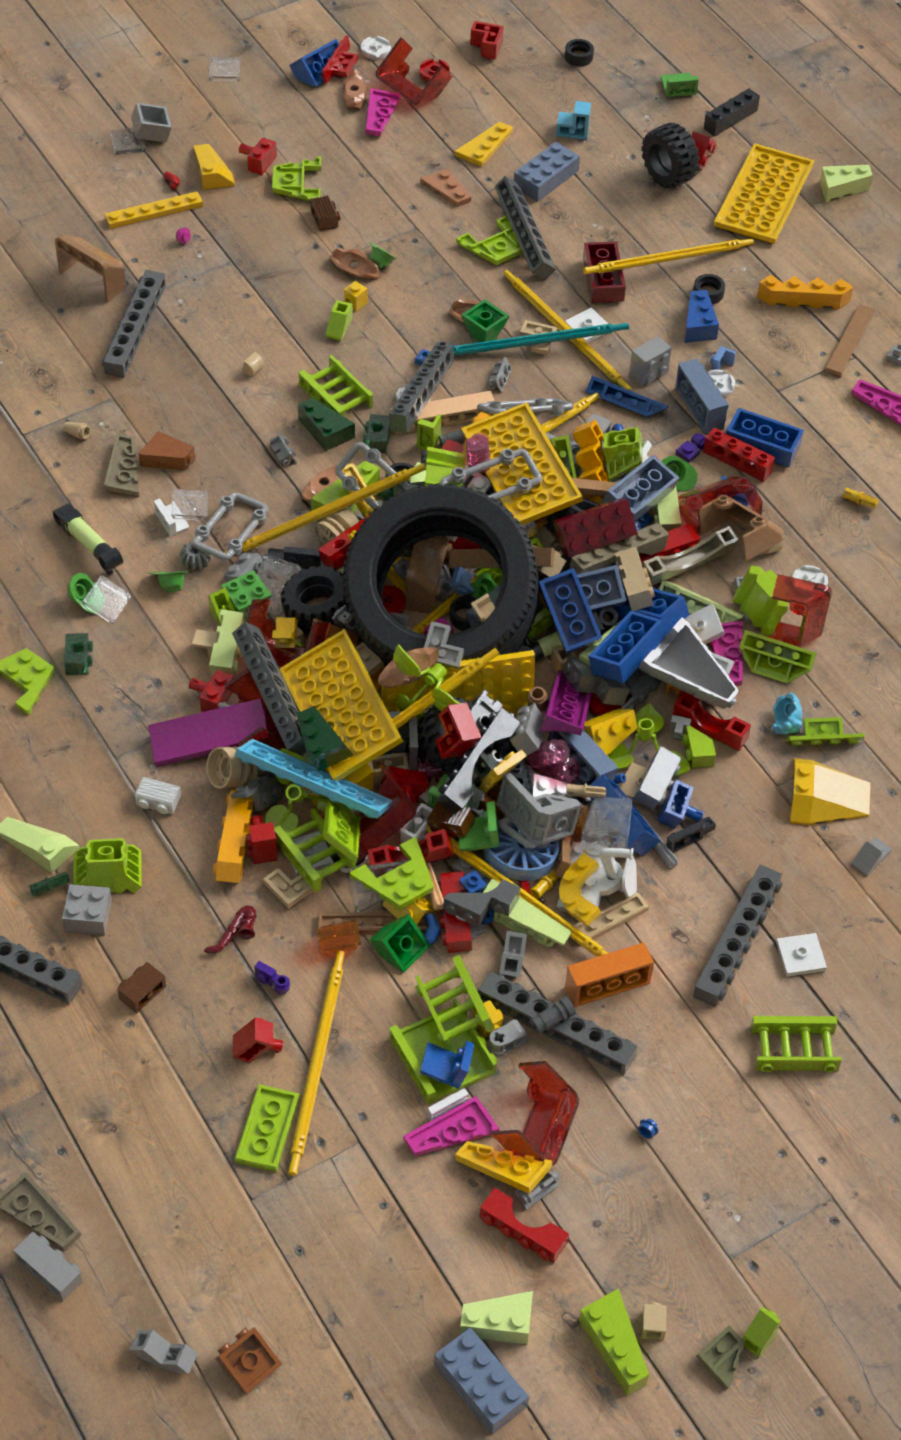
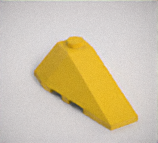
[193,144,235,190]

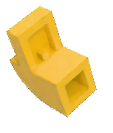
[272,617,298,648]

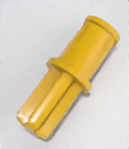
[843,487,879,509]
[530,868,560,899]

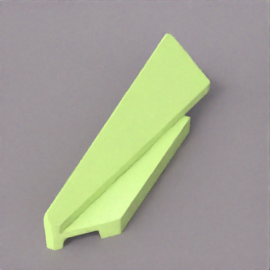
[659,580,745,623]
[483,879,571,947]

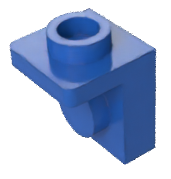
[459,870,487,893]

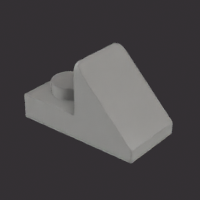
[851,837,892,877]

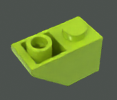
[325,300,353,341]
[682,726,716,768]
[742,1307,781,1358]

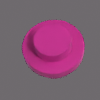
[176,227,191,244]

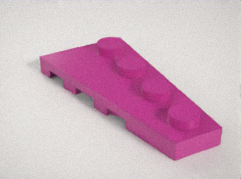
[365,88,401,137]
[852,379,901,425]
[710,621,743,686]
[403,1096,499,1157]

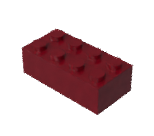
[583,241,626,303]
[553,498,638,558]

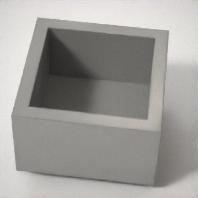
[131,103,172,142]
[629,336,671,387]
[62,884,112,935]

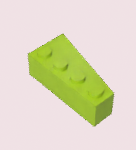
[311,461,380,519]
[578,1288,649,1396]

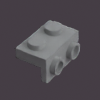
[223,553,267,582]

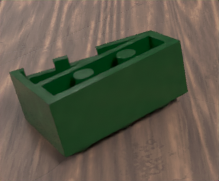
[298,398,355,452]
[297,706,354,771]

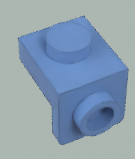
[710,346,736,370]

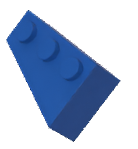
[684,290,719,343]

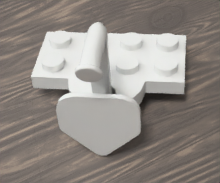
[557,842,637,912]

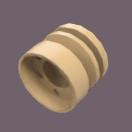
[314,508,359,546]
[207,747,258,789]

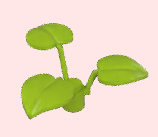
[393,644,460,721]
[607,703,690,777]
[265,748,347,832]

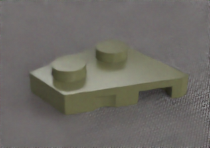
[696,1325,745,1390]

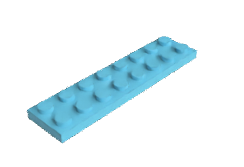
[235,739,393,818]

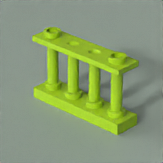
[298,355,373,417]
[274,808,357,893]
[415,955,495,1051]
[751,1016,842,1072]

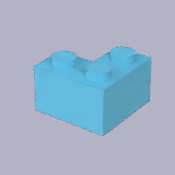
[556,101,591,140]

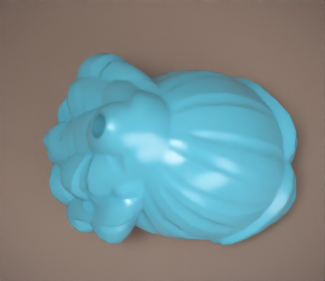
[771,692,802,735]

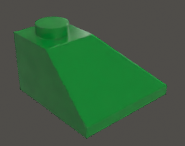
[461,299,509,342]
[369,914,430,973]

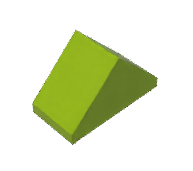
[208,588,235,626]

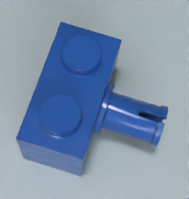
[657,779,704,829]

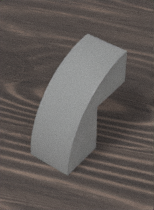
[499,930,528,977]
[129,1330,198,1374]

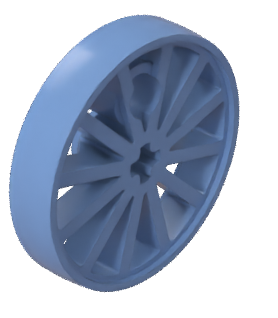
[483,820,559,881]

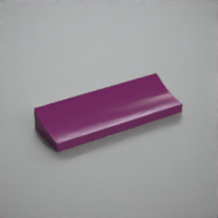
[540,670,591,736]
[148,699,269,767]

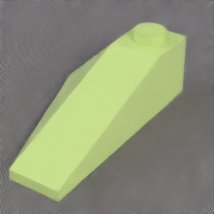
[0,817,80,873]

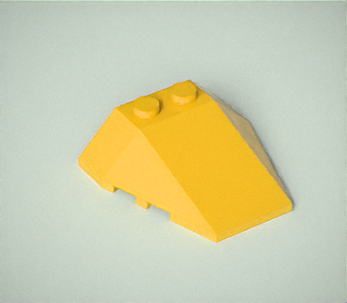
[790,758,870,825]

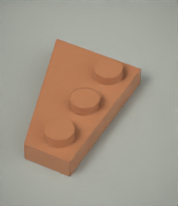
[420,169,471,207]

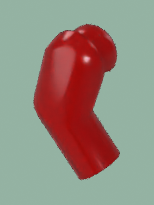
[163,171,180,190]

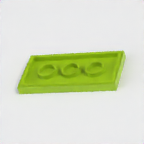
[323,797,361,862]
[234,1084,300,1172]

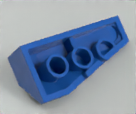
[289,39,339,87]

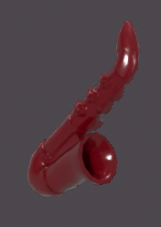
[204,905,257,953]

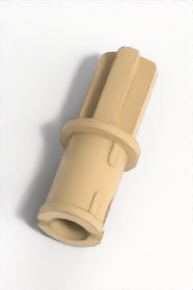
[566,783,606,799]

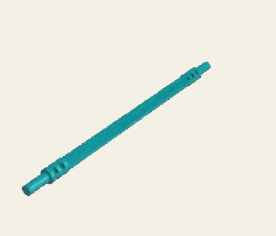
[427,323,629,356]

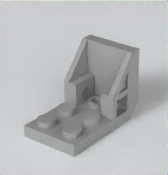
[496,773,582,845]

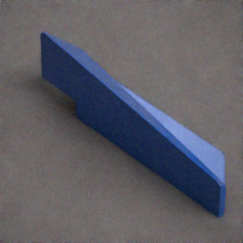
[586,376,669,417]

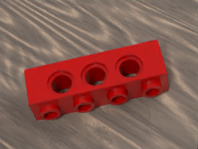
[703,428,775,482]
[318,515,370,570]

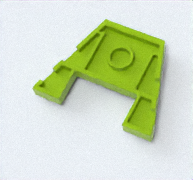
[272,156,322,201]
[456,215,523,265]
[0,648,55,716]
[350,837,434,910]

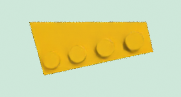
[454,122,513,167]
[478,750,526,793]
[455,1141,552,1194]

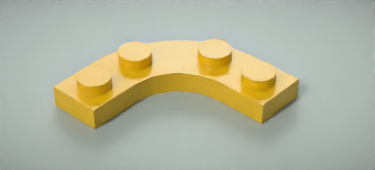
[559,853,601,927]

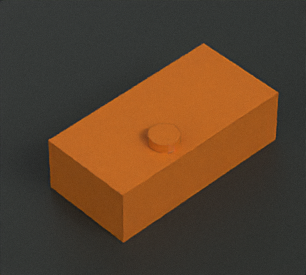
[565,942,654,1007]

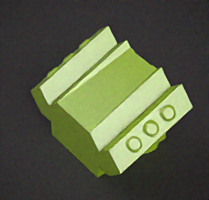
[603,427,643,482]
[425,447,465,487]
[733,565,791,636]
[73,838,142,895]

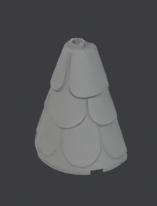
[638,618,739,709]

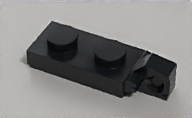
[666,817,716,853]

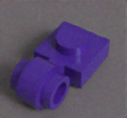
[675,433,705,463]
[254,961,290,994]

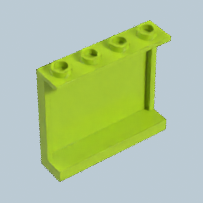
[389,998,497,1105]

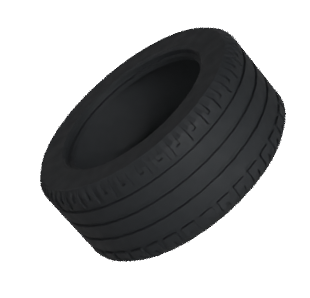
[343,483,539,667]

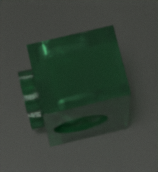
[363,414,391,454]
[64,633,93,675]

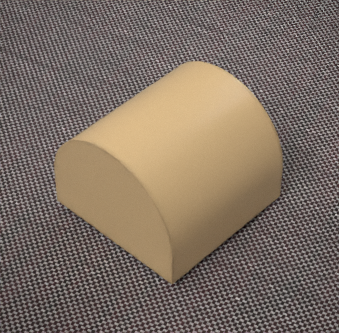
[243,352,264,377]

